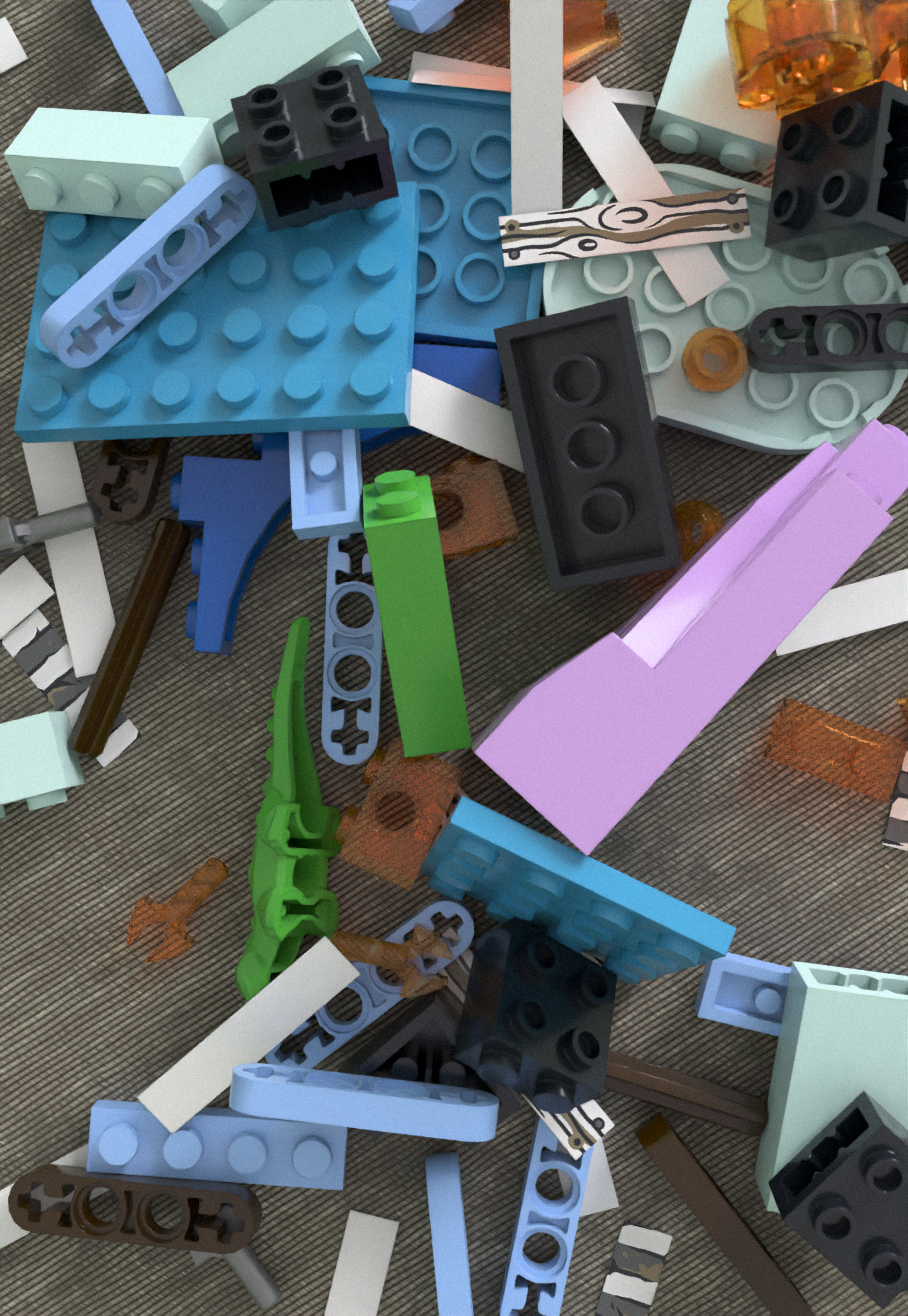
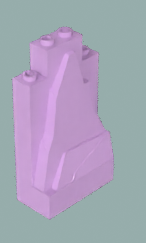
[472,418,908,856]

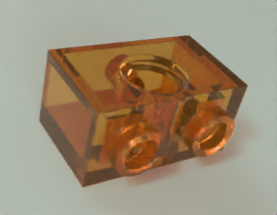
[415,456,519,563]
[333,738,465,891]

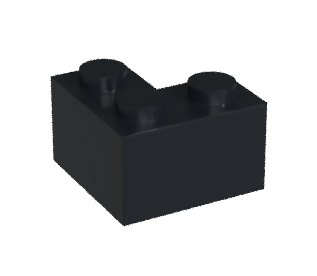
[338,985,521,1149]

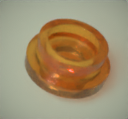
[681,327,747,393]
[676,500,725,563]

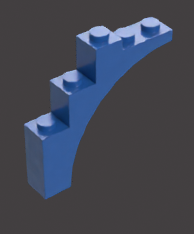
[171,344,502,655]

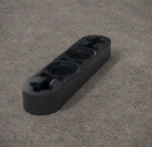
[741,303,908,374]

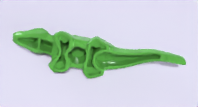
[234,617,345,1002]

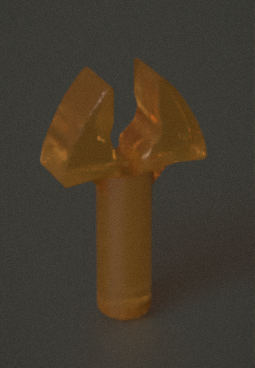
[127,857,229,962]
[330,922,453,998]

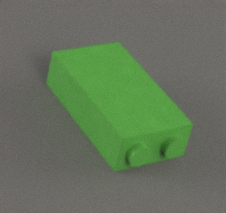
[363,470,472,758]

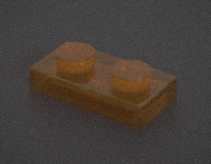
[763,698,908,803]

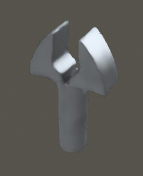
[0,501,101,557]
[190,1203,282,1310]

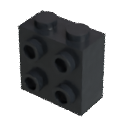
[230,64,399,232]
[764,80,908,263]
[452,917,618,1114]
[768,1091,908,1309]

